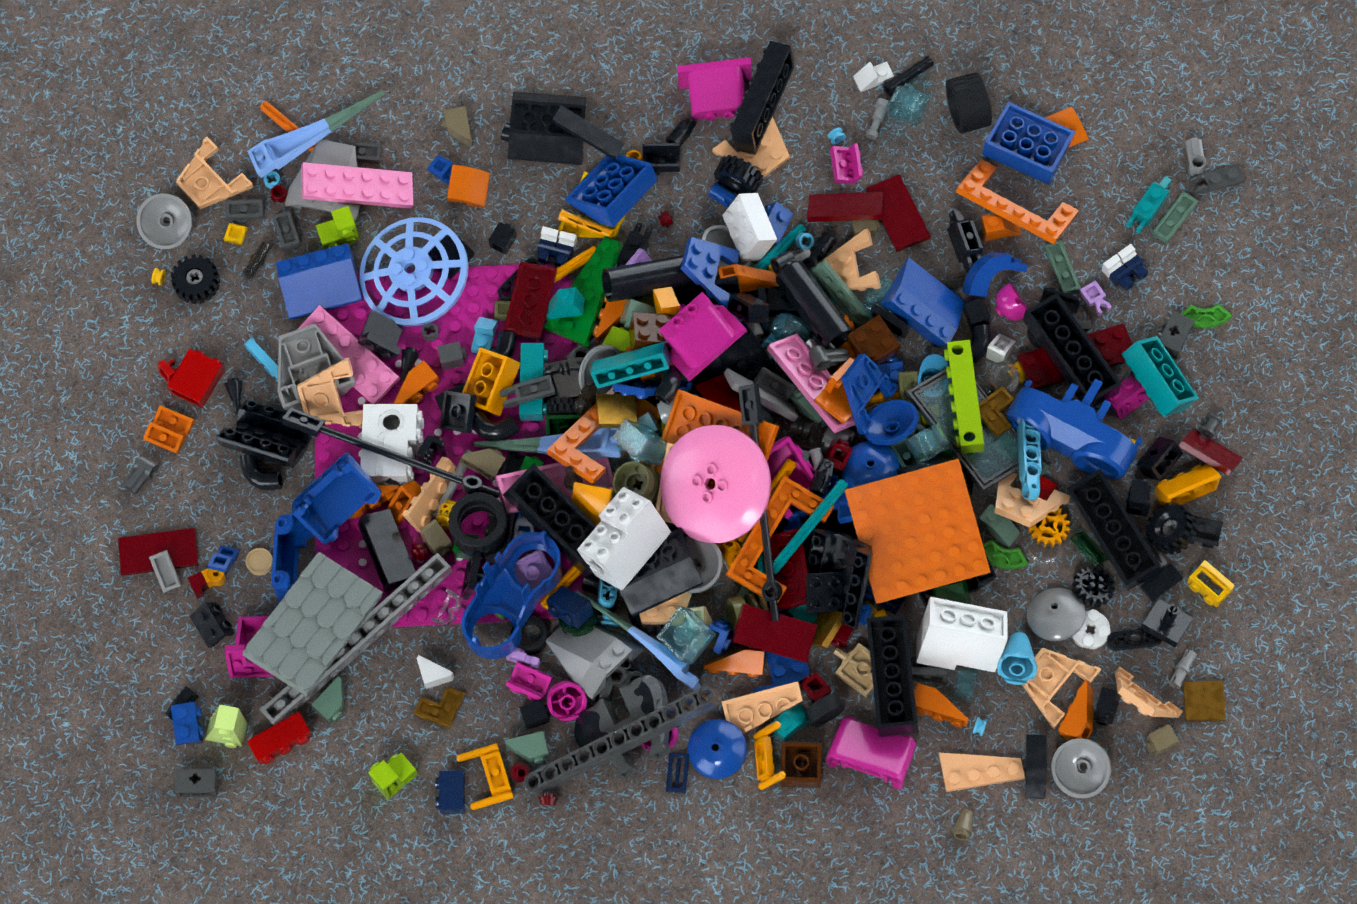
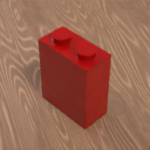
[167,348,225,408]

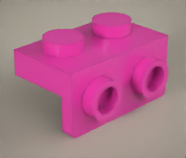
[830,143,863,184]
[1103,375,1149,420]
[506,661,554,701]

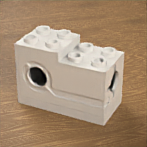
[360,404,424,487]
[577,487,671,591]
[916,597,1008,672]

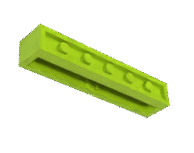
[944,340,984,454]

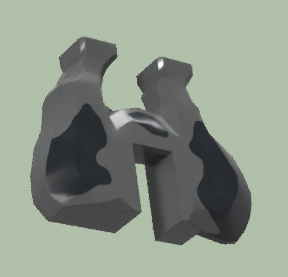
[574,675,672,780]

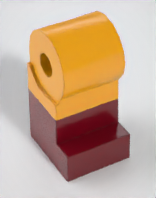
[188,568,226,599]

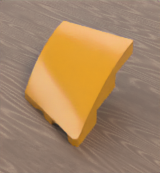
[572,481,613,525]

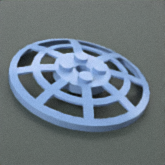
[359,217,468,327]

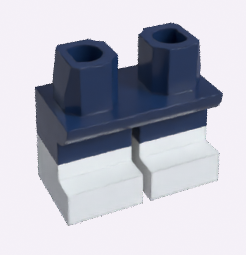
[537,226,578,267]
[1101,244,1148,291]

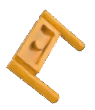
[753,721,786,790]
[456,743,513,810]

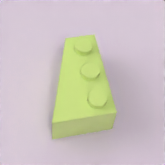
[205,705,248,748]

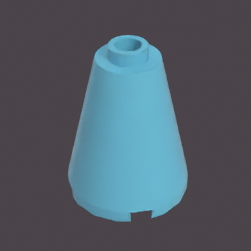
[997,632,1037,685]

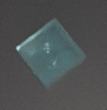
[613,419,667,466]
[657,606,716,665]

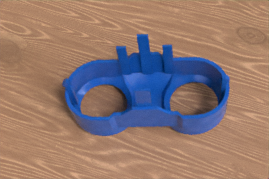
[1006,379,1143,480]
[461,531,563,659]

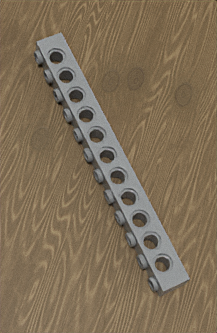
[260,553,452,726]

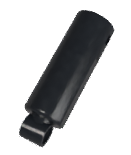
[770,251,853,349]
[602,255,696,302]

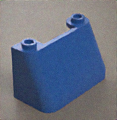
[292,452,381,545]
[271,514,316,602]

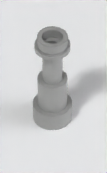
[866,98,891,140]

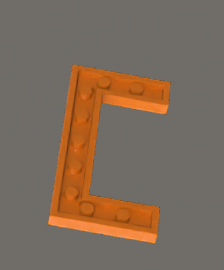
[956,159,1079,244]
[547,387,661,484]
[726,476,834,603]

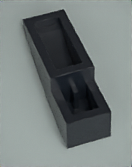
[1025,734,1046,799]

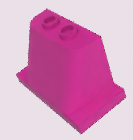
[677,57,752,121]
[659,292,747,382]
[767,436,814,519]
[225,616,275,678]

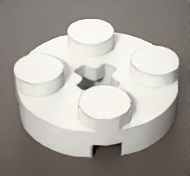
[1072,610,1110,649]

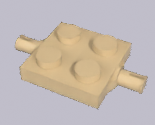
[833,643,873,698]

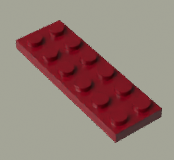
[1017,323,1133,390]

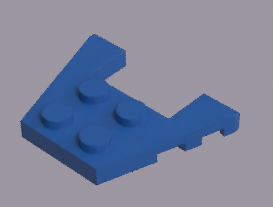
[680,237,740,308]
[841,353,898,435]
[613,377,692,399]
[783,475,853,532]
[742,645,810,693]

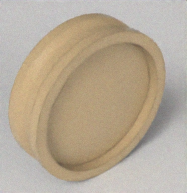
[245,548,273,576]

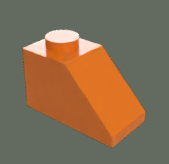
[981,214,1022,241]
[386,480,421,525]

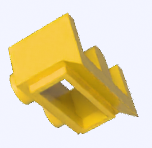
[1187,560,1235,608]

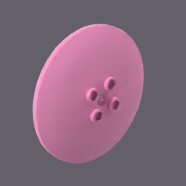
[660,425,771,543]

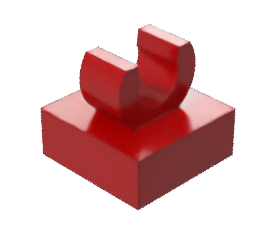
[158,359,178,384]

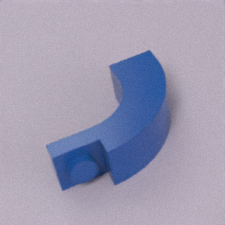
[962,252,1028,297]

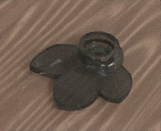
[574,383,598,415]

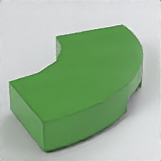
[1181,304,1232,328]
[983,539,1028,569]

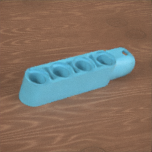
[1017,419,1042,501]

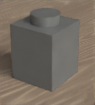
[437,341,467,370]

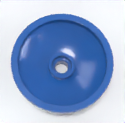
[864,400,919,445]
[841,441,899,488]
[688,719,747,779]

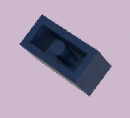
[546,586,594,629]
[436,770,465,814]

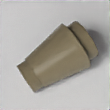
[953,809,973,840]

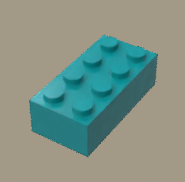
[1122,336,1199,417]

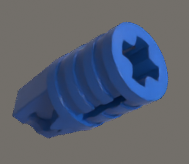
[708,182,736,207]

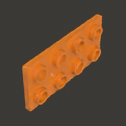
[814,357,879,424]

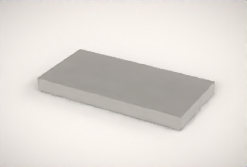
[724,368,798,422]

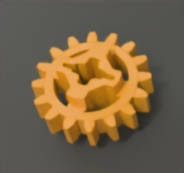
[1028,508,1070,548]

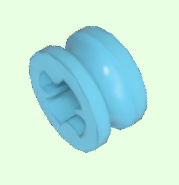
[827,127,846,145]
[264,171,281,189]
[795,233,814,249]
[601,614,618,628]
[973,717,987,736]

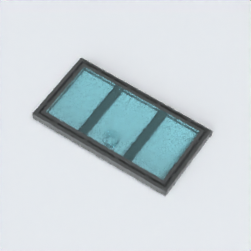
[906,369,1019,492]

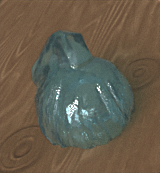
[771,313,814,341]

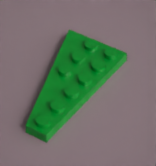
[544,236,622,348]

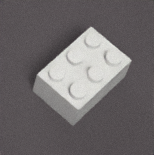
[723,193,777,262]

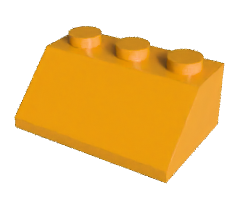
[462,347,521,416]
[1154,464,1221,507]

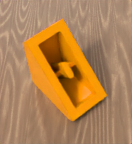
[652,287,680,319]

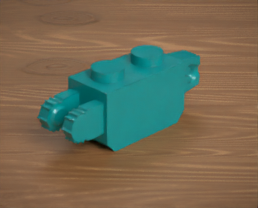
[1126,176,1172,234]

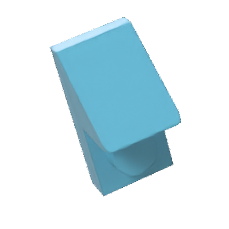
[471,317,498,353]

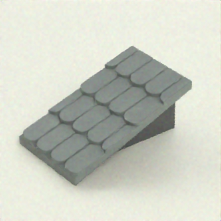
[242,552,383,697]

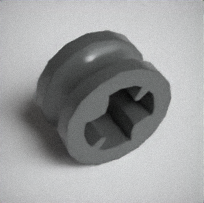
[421,322,439,342]

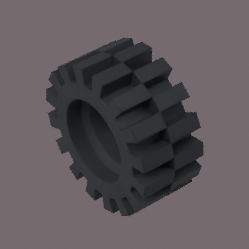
[546,396,581,414]

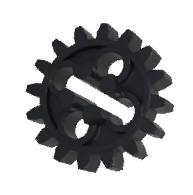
[1072,566,1115,607]

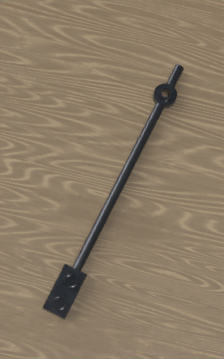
[738,384,782,621]
[282,407,500,498]

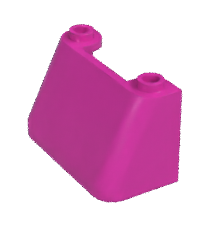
[826,716,917,790]

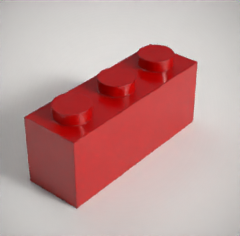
[247,712,312,765]

